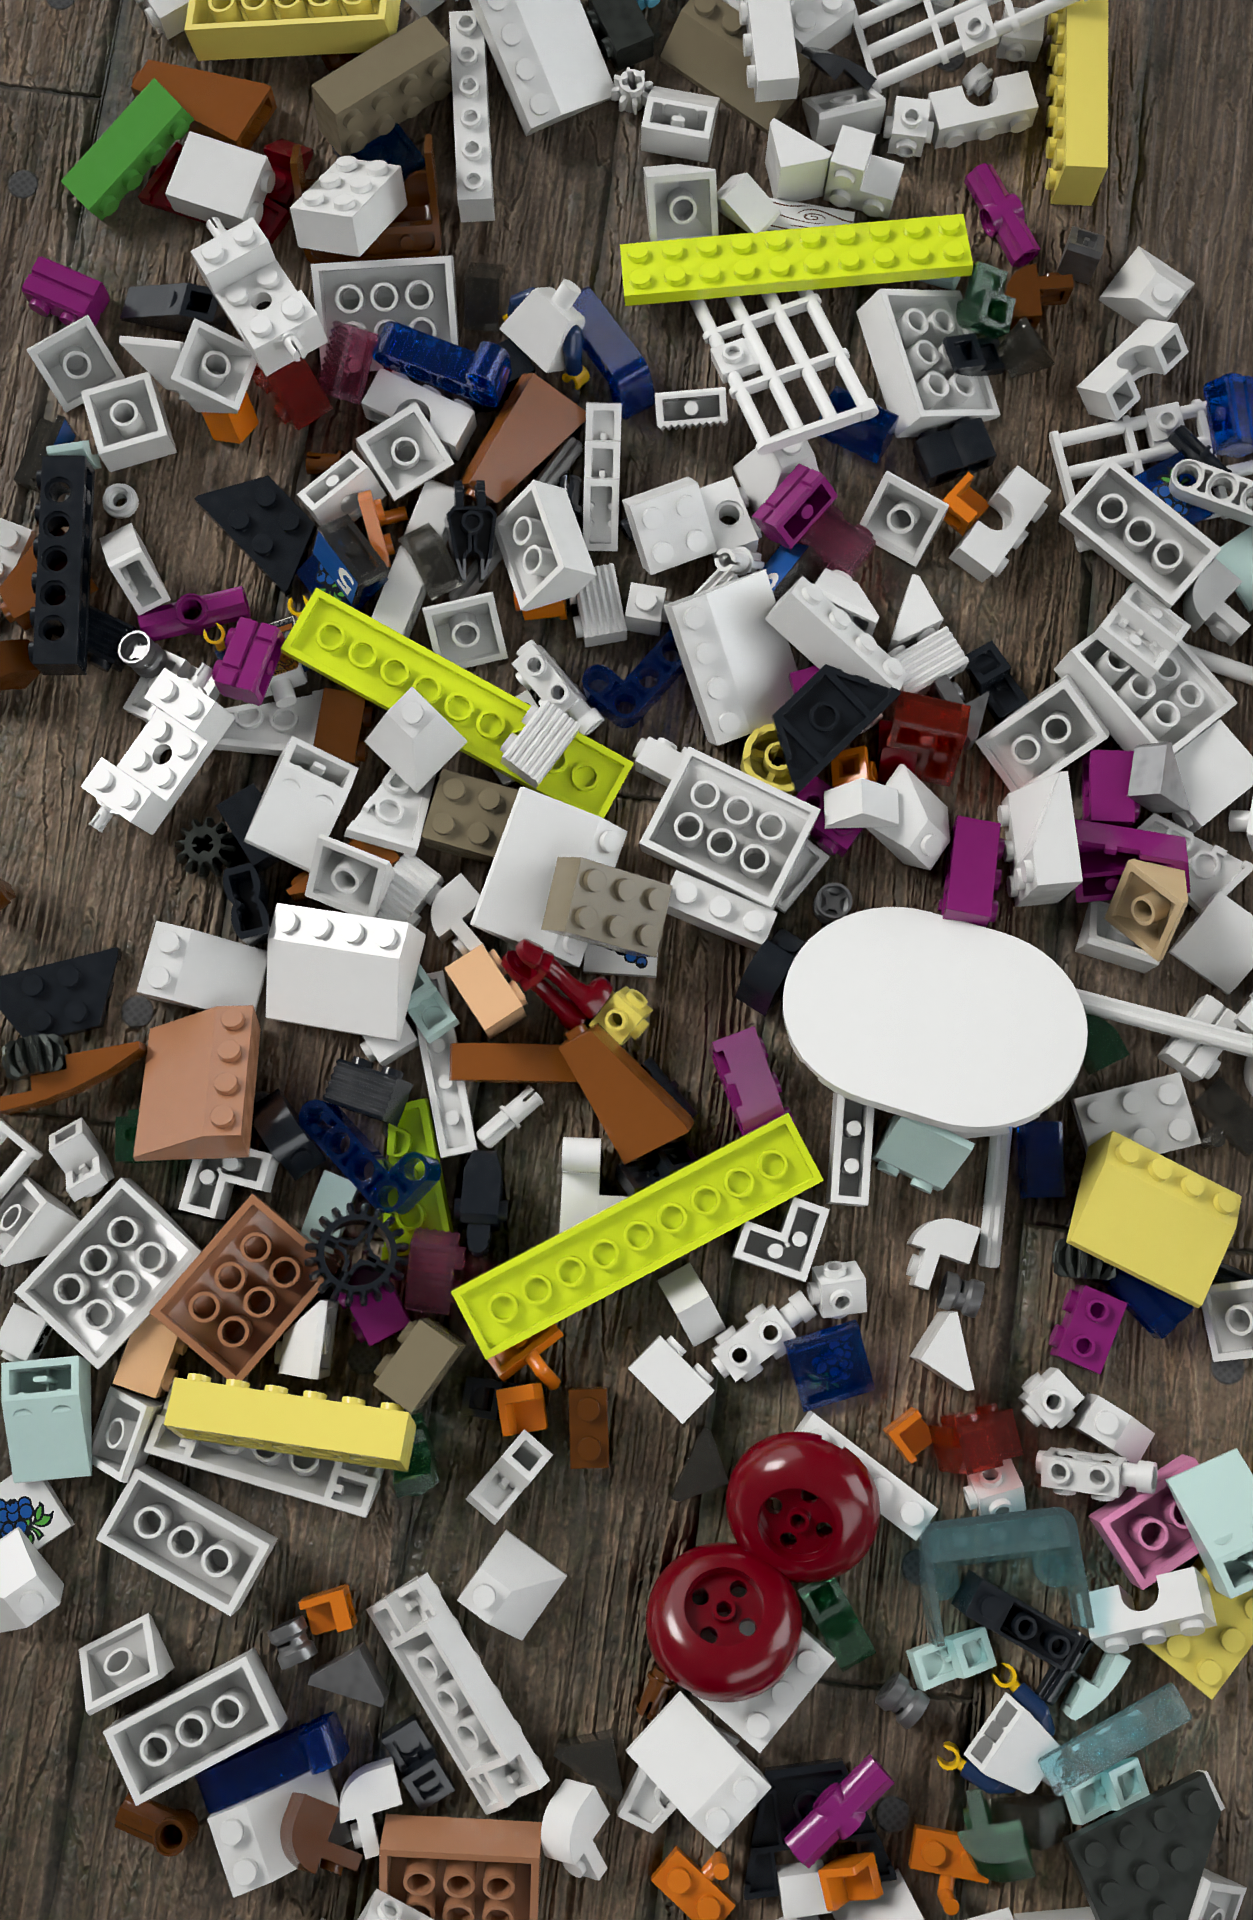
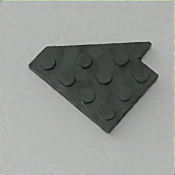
[1062,1771,1221,1920]

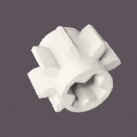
[611,67,653,115]

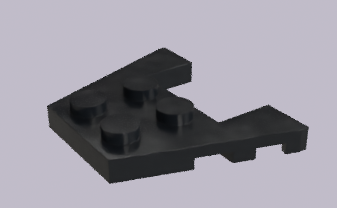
[743,1757,897,1900]

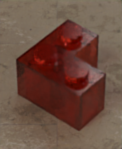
[251,357,333,431]
[886,690,971,787]
[928,1403,1023,1475]

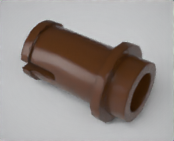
[306,450,346,475]
[636,1665,676,1720]

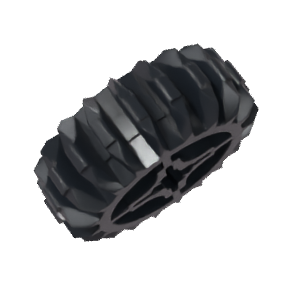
[304,1203,409,1307]

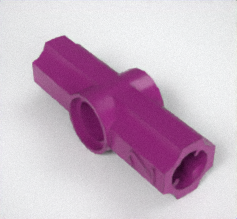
[964,162,1040,268]
[138,586,251,642]
[784,1754,894,1869]

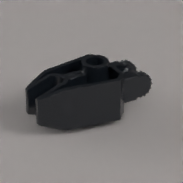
[444,480,497,583]
[454,1150,508,1259]

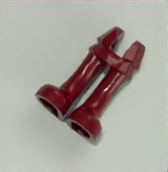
[501,939,613,1031]

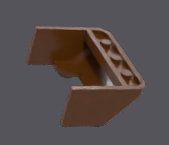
[290,134,442,264]

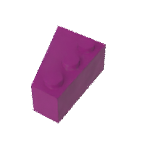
[937,816,1005,928]
[1075,819,1191,903]
[709,1026,796,1136]

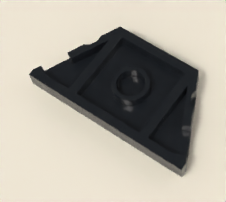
[194,475,317,597]
[771,664,901,793]
[0,947,122,1038]

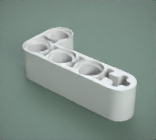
[559,1137,602,1233]

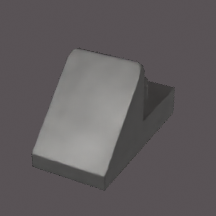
[928,674,989,751]

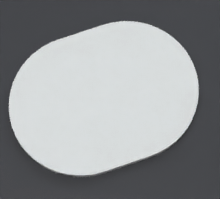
[783,907,1088,1133]

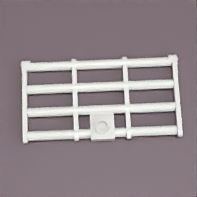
[850,0,1088,94]
[689,290,879,455]
[1049,390,1253,552]

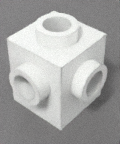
[883,96,934,157]
[807,1261,867,1319]
[1018,1367,1085,1429]
[963,1457,1026,1523]

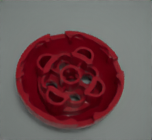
[726,1432,880,1583]
[646,1542,802,1703]

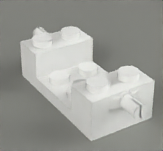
[190,217,328,376]
[81,662,236,835]

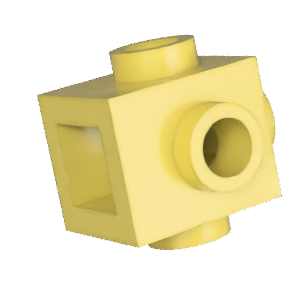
[589,986,653,1046]

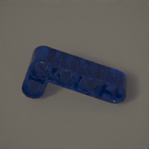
[573,286,655,420]
[372,321,512,407]
[582,629,685,728]
[299,1099,442,1215]
[194,1711,350,1814]

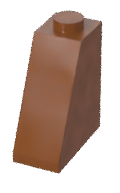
[0,528,99,631]

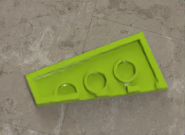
[381,1098,456,1260]

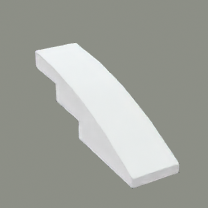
[583,402,622,551]

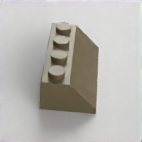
[660,0,811,134]

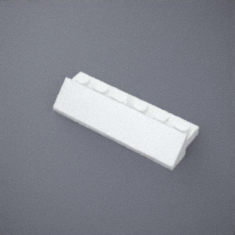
[144,1380,384,1518]
[366,1572,550,1815]

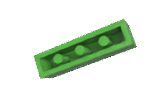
[61,78,195,221]

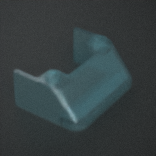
[919,1507,1095,1647]

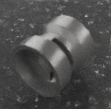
[118,631,168,679]
[813,883,852,925]
[937,1271,985,1318]
[267,1615,318,1670]
[875,1671,930,1729]

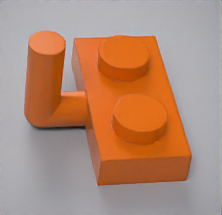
[357,490,409,570]
[481,1323,564,1390]
[908,1823,994,1915]
[651,1846,736,1920]

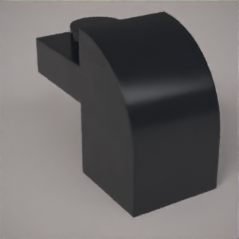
[735,928,806,1016]
[252,1088,326,1181]

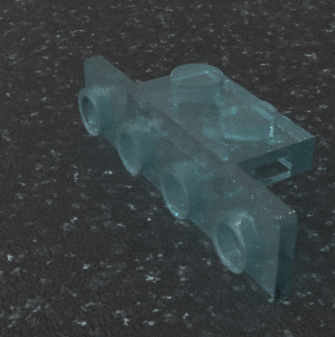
[1038,1683,1192,1796]

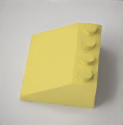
[1066,1130,1242,1308]

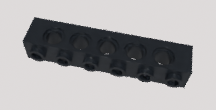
[28,456,95,675]

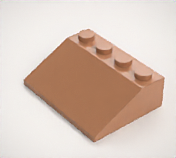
[133,1005,261,1161]
[149,1193,342,1381]
[379,1814,542,1920]

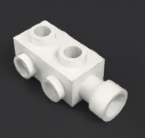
[512,640,605,736]
[711,1290,818,1382]
[1036,1447,1158,1501]

